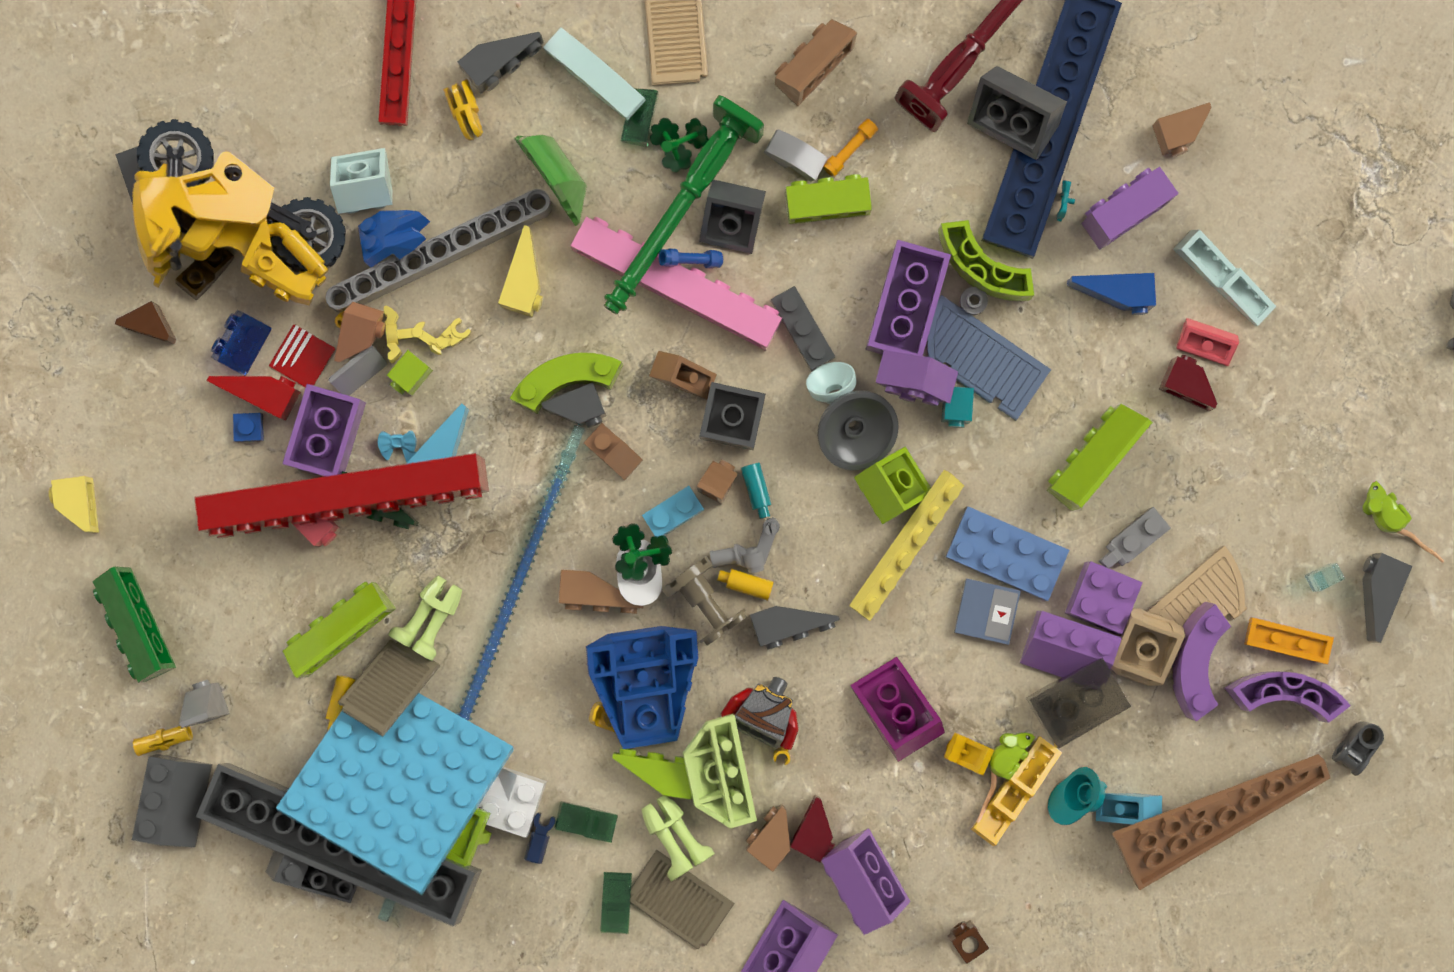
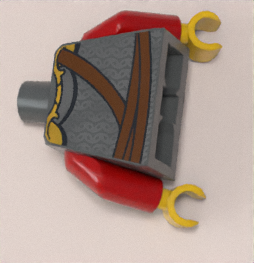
[719,677,799,765]

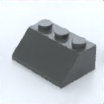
[967,66,1067,160]
[132,754,212,847]

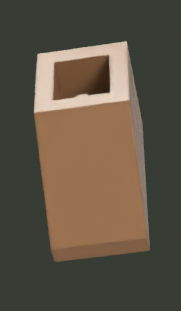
[746,804,790,872]

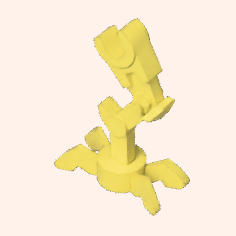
[384,306,471,364]

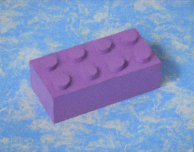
[865,240,951,356]

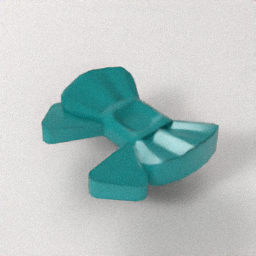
[1056,180,1075,222]

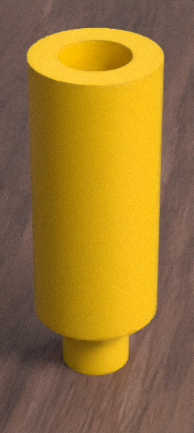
[717,569,774,601]
[325,675,356,730]

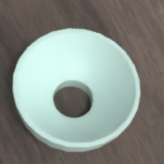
[806,362,857,404]

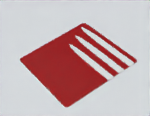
[269,324,335,388]

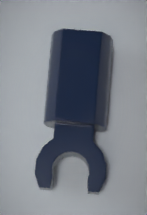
[524,812,556,864]

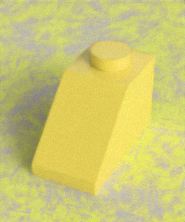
[49,476,99,533]

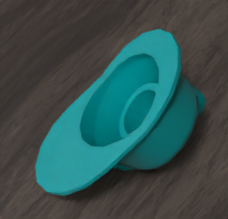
[1048,767,1108,825]

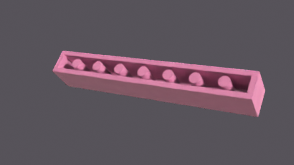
[571,217,782,351]

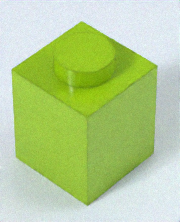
[387,350,433,395]

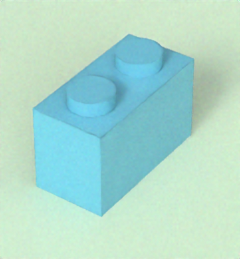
[642,486,704,537]

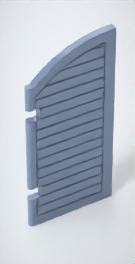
[927,295,1051,421]

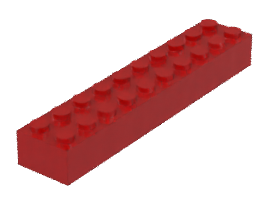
[194,453,489,538]

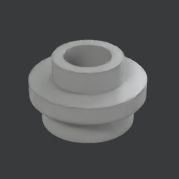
[960,287,988,315]

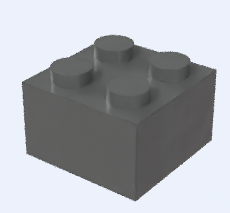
[699,382,766,451]

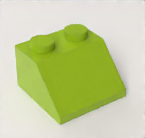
[854,446,931,525]

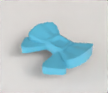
[377,431,417,462]

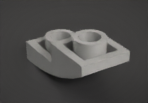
[764,129,828,182]

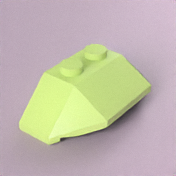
[682,714,757,829]

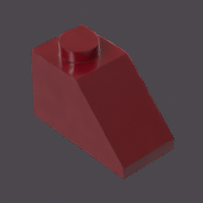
[1159,355,1218,411]
[790,795,835,863]

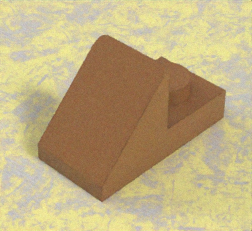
[584,423,643,480]

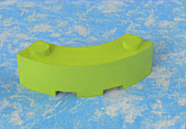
[938,220,1034,301]
[510,353,623,414]

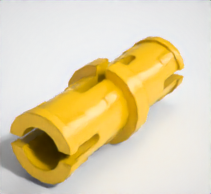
[133,726,193,756]

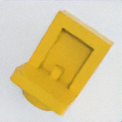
[944,733,994,775]

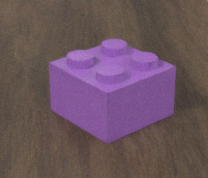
[875,351,958,406]
[1065,561,1143,634]

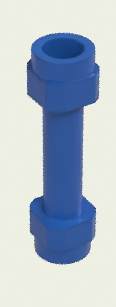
[658,248,723,268]

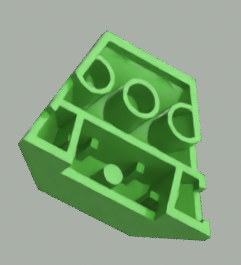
[514,135,587,226]

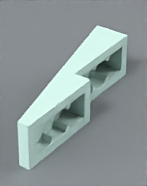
[1173,229,1276,326]

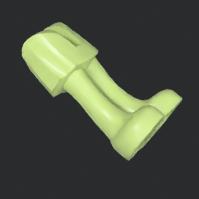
[388,575,462,661]
[641,795,715,882]

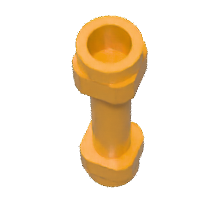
[823,119,879,178]

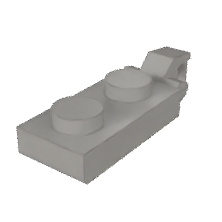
[1099,507,1171,568]

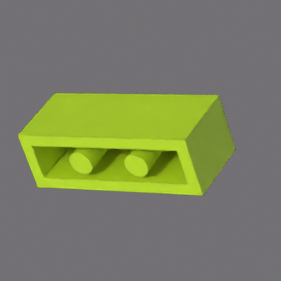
[785,174,872,224]

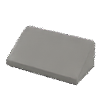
[329,346,387,396]

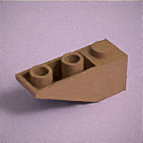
[559,570,644,614]

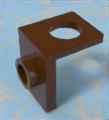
[947,920,989,964]

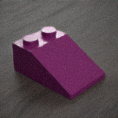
[850,657,945,762]

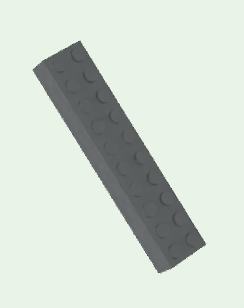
[196,763,482,927]

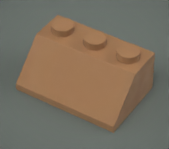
[774,19,857,106]

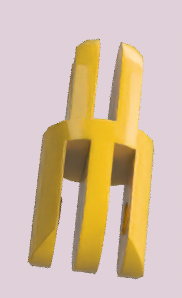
[443,79,483,140]

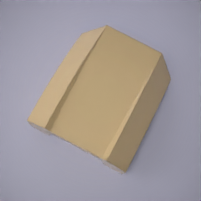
[1111,608,1185,686]

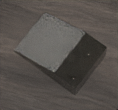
[1026,658,1131,749]

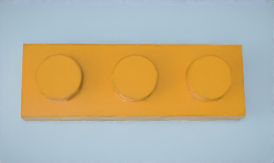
[1244,617,1334,664]

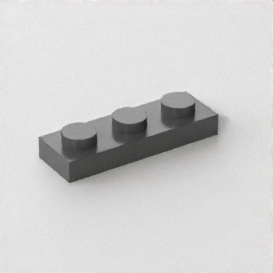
[771,286,835,371]

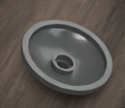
[817,391,899,470]

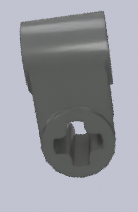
[1332,721,1384,776]

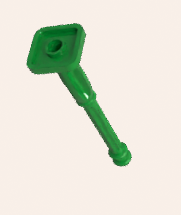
[604,95,764,315]

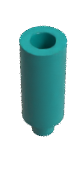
[741,462,772,519]

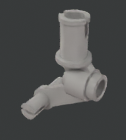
[710,517,780,573]

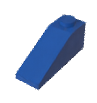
[1067,273,1156,315]

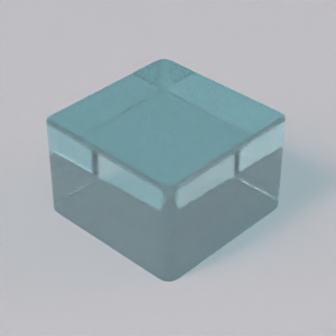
[1305,563,1345,592]

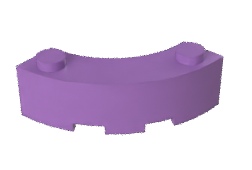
[1172,602,1231,721]
[1225,671,1351,723]

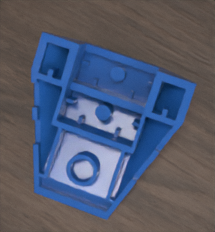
[586,626,699,749]

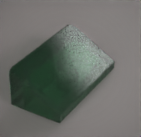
[621,88,659,147]

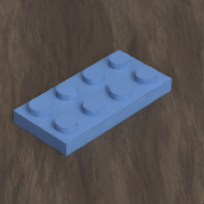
[945,506,1069,601]

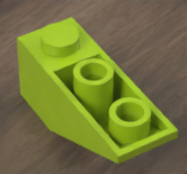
[612,748,692,799]

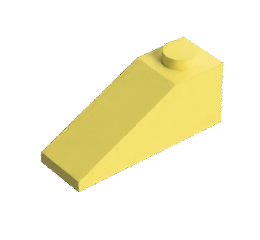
[498,225,543,317]

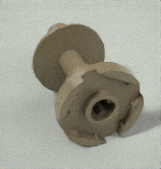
[662,556,747,646]

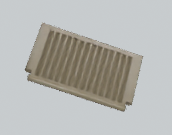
[338,640,440,737]
[628,849,735,949]

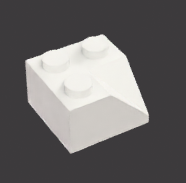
[478,767,547,838]

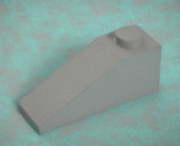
[179,680,230,728]

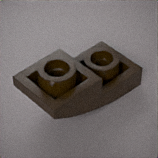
[175,247,234,301]

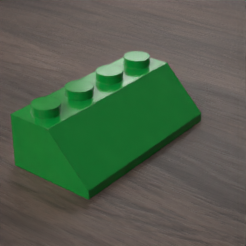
[92,566,176,683]

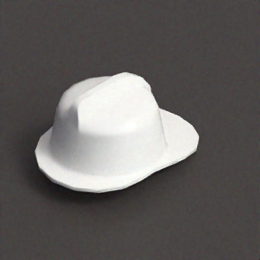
[616,540,662,606]

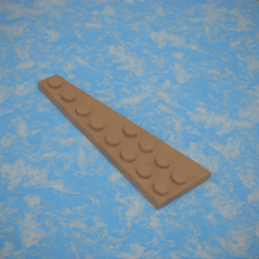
[1112,754,1330,891]

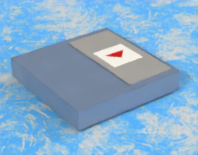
[954,578,1021,645]

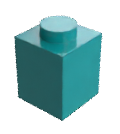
[941,387,974,428]

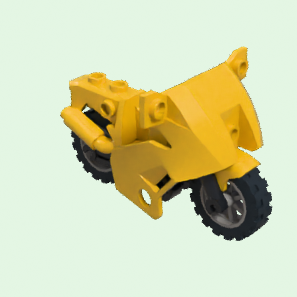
[133,119,346,306]

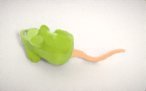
[1362,481,1444,563]
[976,732,1035,823]

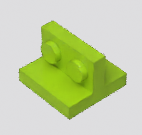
[446,807,492,867]

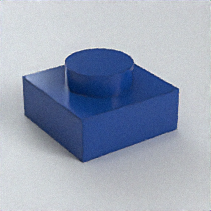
[233,413,264,442]

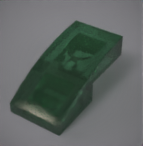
[554,801,618,843]
[600,872,632,934]

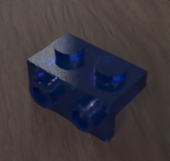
[211,310,272,376]

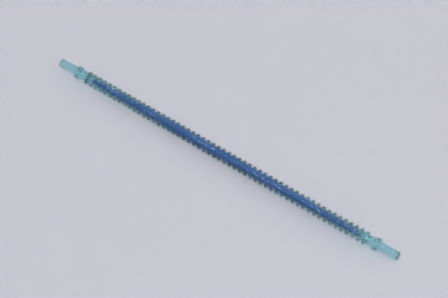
[378,425,585,922]

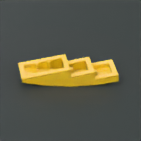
[971,736,1062,846]

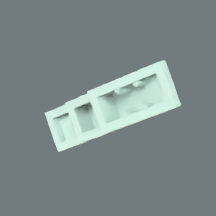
[543,28,646,120]

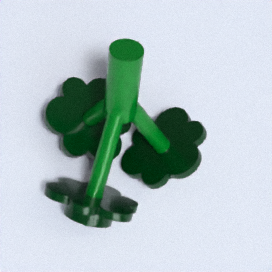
[650,118,709,173]
[612,523,672,581]

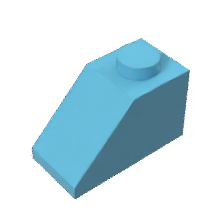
[1096,793,1162,825]

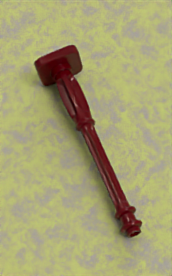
[895,0,1023,132]

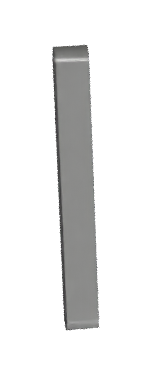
[325,189,552,313]

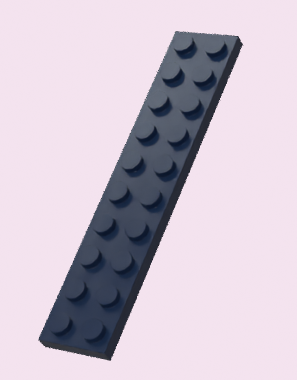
[981,0,1122,259]

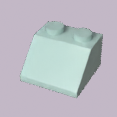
[330,148,392,214]

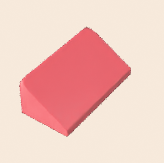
[1176,318,1239,366]

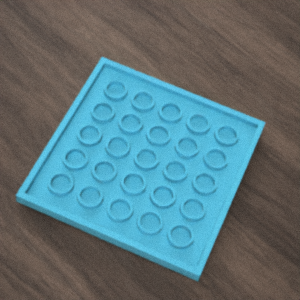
[276,693,514,895]

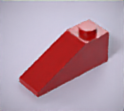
[206,376,301,421]

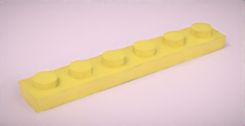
[849,470,964,621]

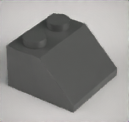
[699,180,766,254]

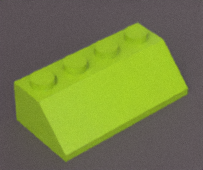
[1047,404,1153,511]
[283,582,396,678]

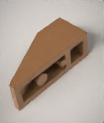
[697,460,738,504]

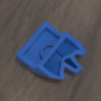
[358,210,430,267]

